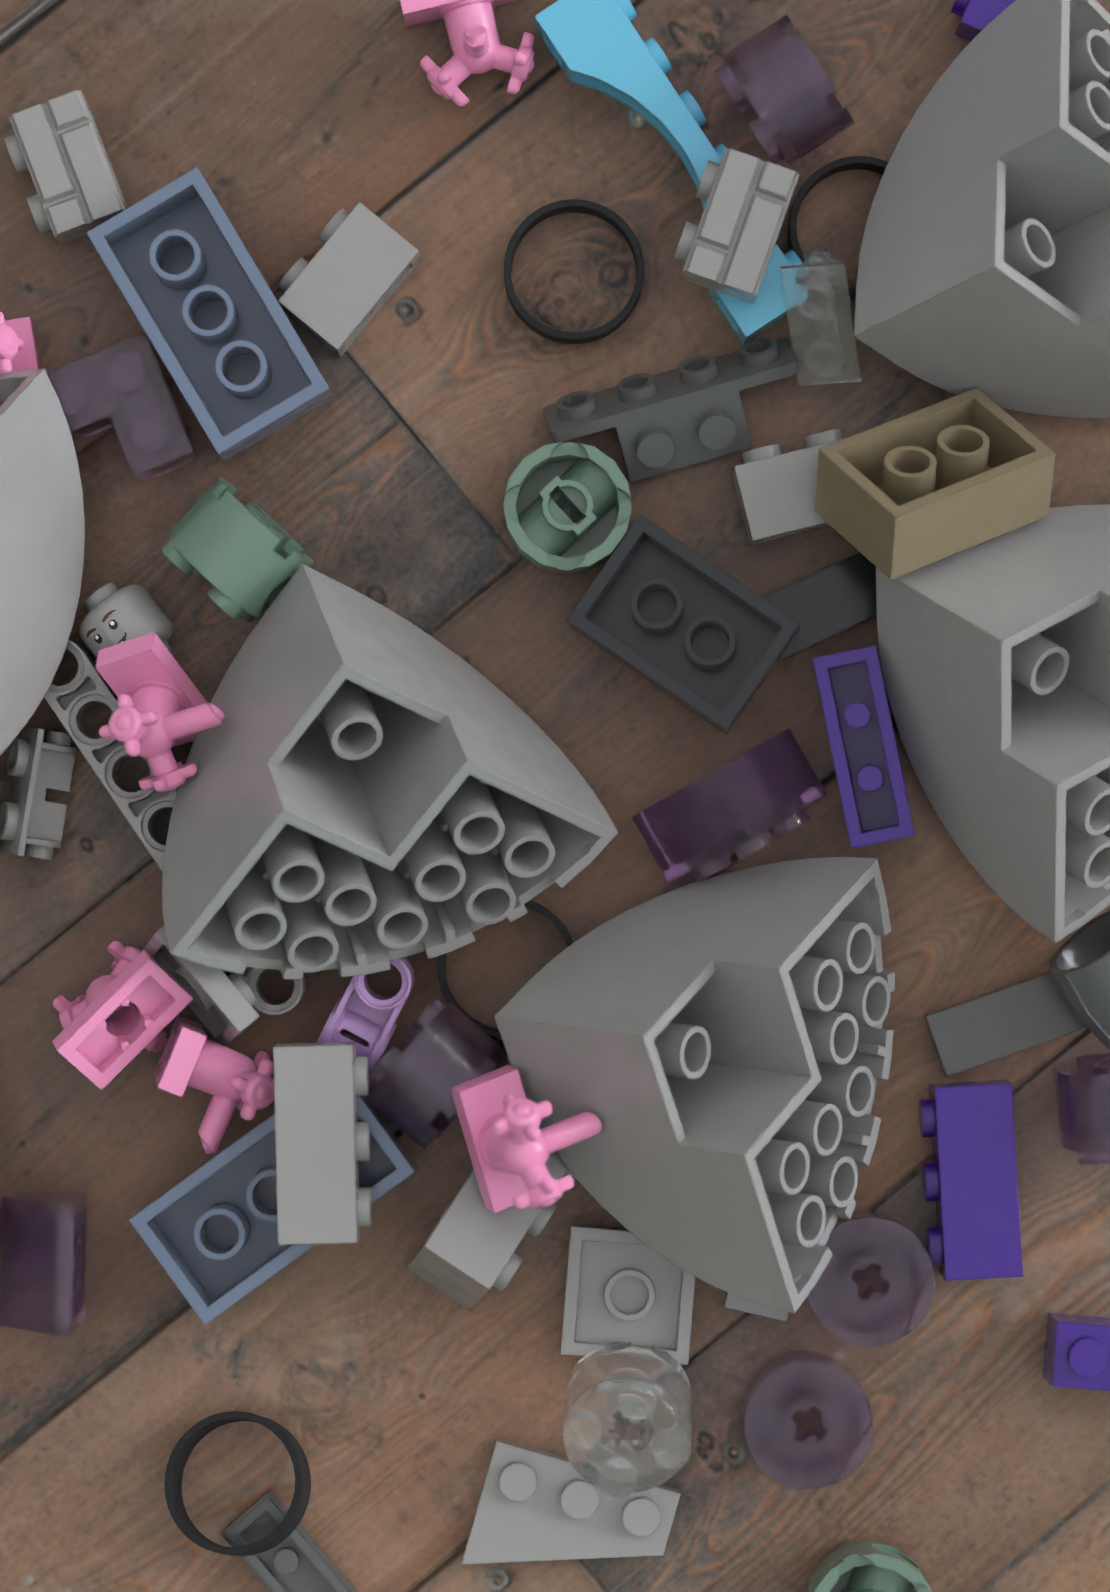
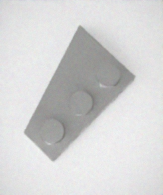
[461,1438,681,1565]

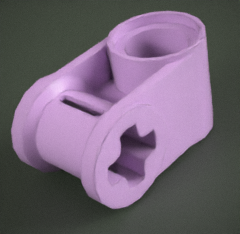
[316,957,415,1076]

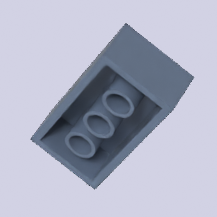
[87,167,334,462]
[129,1096,417,1325]

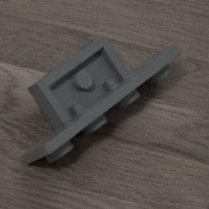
[543,338,799,482]

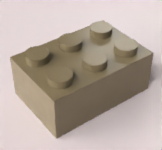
[815,388,1055,580]

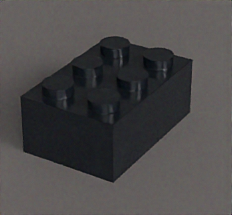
[567,514,800,735]

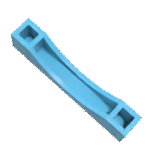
[534,0,812,345]

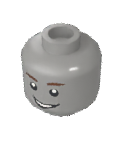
[79,582,174,660]

